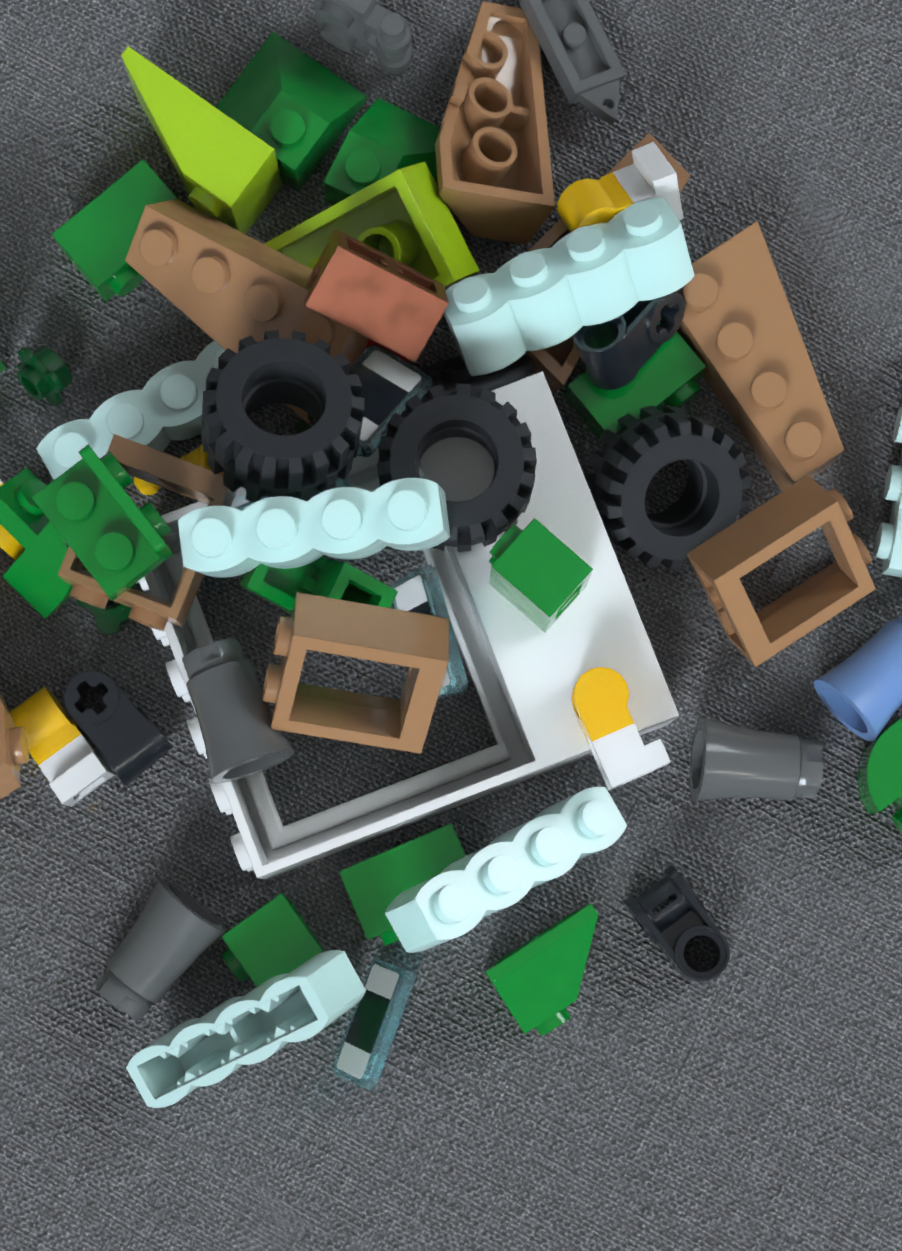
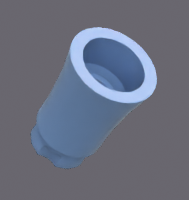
[814,615,902,742]

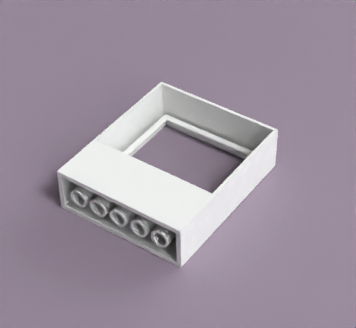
[137,371,679,880]

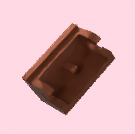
[304,228,449,362]

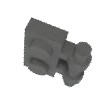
[314,0,412,76]

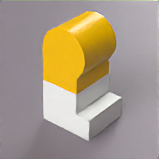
[557,142,684,232]
[571,667,671,790]
[10,686,115,807]

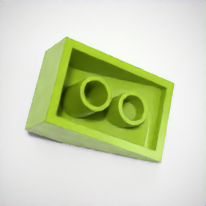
[121,46,283,234]
[264,162,480,289]

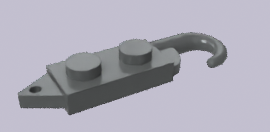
[519,0,626,125]

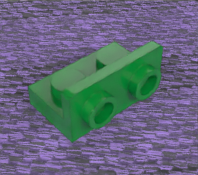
[32,444,173,601]

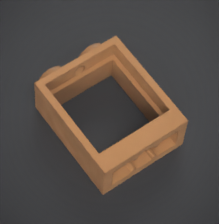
[58,434,238,631]
[686,475,876,667]
[262,592,449,754]

